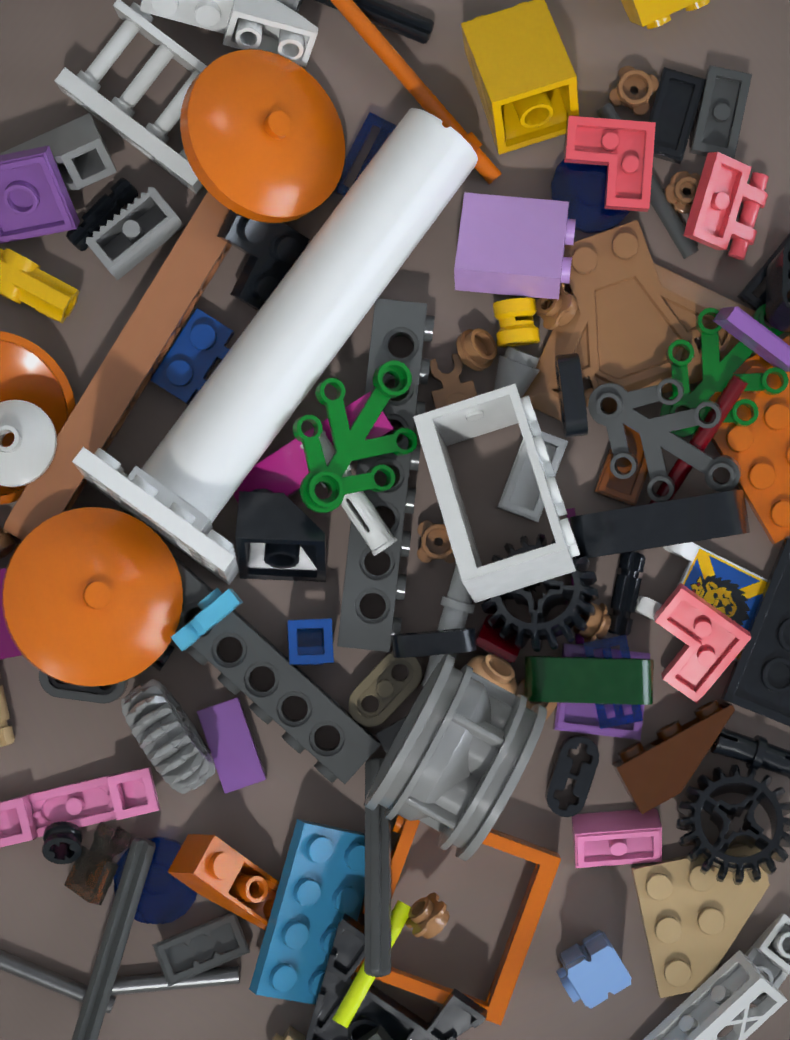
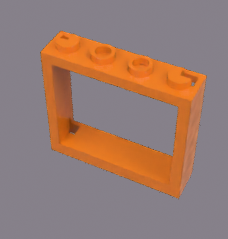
[355,815,561,1025]

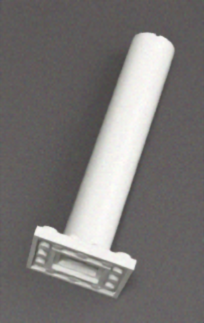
[72,108,478,585]

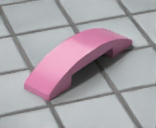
[0,767,160,848]

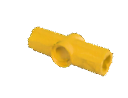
[0,248,80,324]

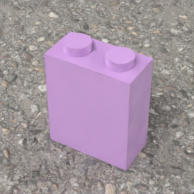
[454,192,576,300]

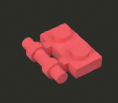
[683,152,769,260]

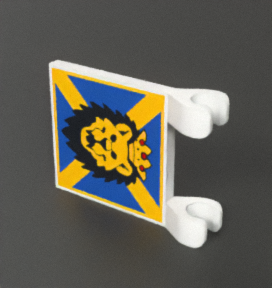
[635,542,768,661]

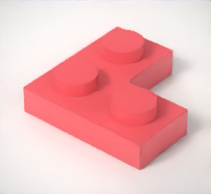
[564,116,656,212]
[654,583,752,703]

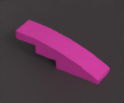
[233,391,395,502]

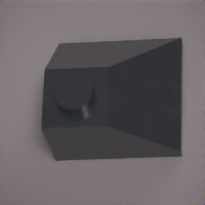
[235,489,326,582]

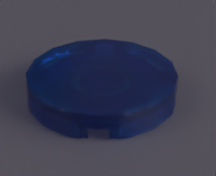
[550,159,631,233]
[114,836,198,924]

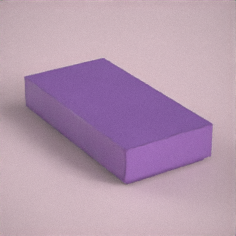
[713,306,790,372]
[197,697,267,794]

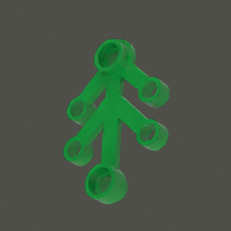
[660,304,788,437]
[293,360,418,513]

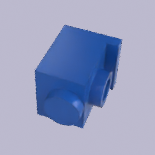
[287,618,334,666]

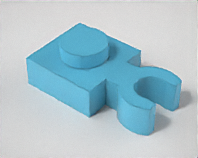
[171,588,243,651]

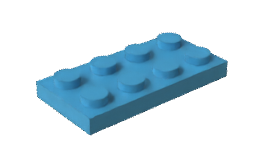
[249,819,365,1005]

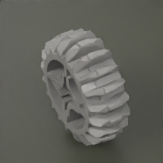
[121,679,215,794]

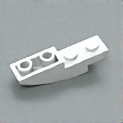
[140,0,318,67]

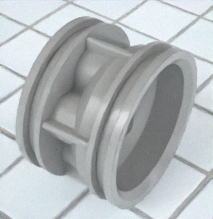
[364,654,547,861]

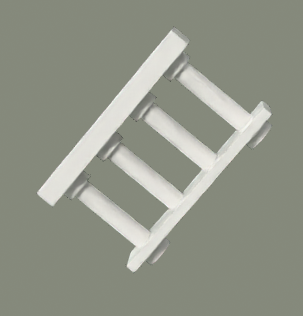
[54,0,207,194]

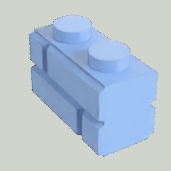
[556,930,632,1009]

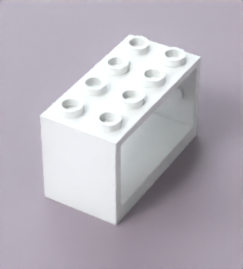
[413,384,580,603]

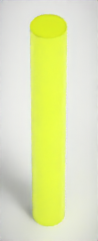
[332,900,411,1028]

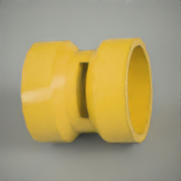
[493,297,540,348]

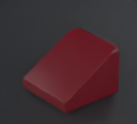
[476,615,520,663]

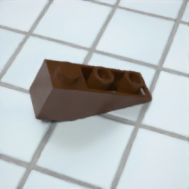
[612,699,735,814]

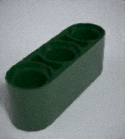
[524,656,654,705]

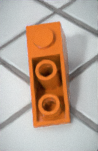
[167,834,279,931]

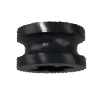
[42,821,83,864]

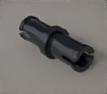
[710,727,790,779]

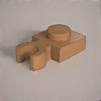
[430,353,477,409]

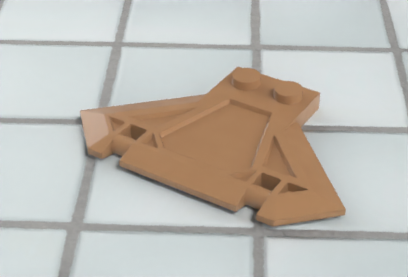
[523,220,755,422]

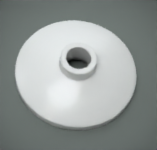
[0,400,57,487]

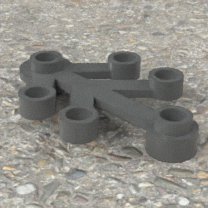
[588,377,741,502]

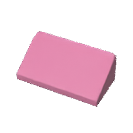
[571,808,662,868]

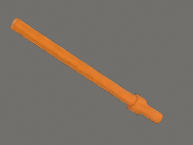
[330,0,502,185]

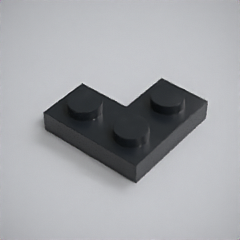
[217,210,310,311]

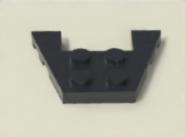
[306,913,487,1040]

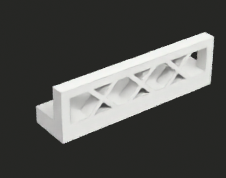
[643,950,788,1040]

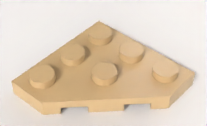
[631,844,770,998]

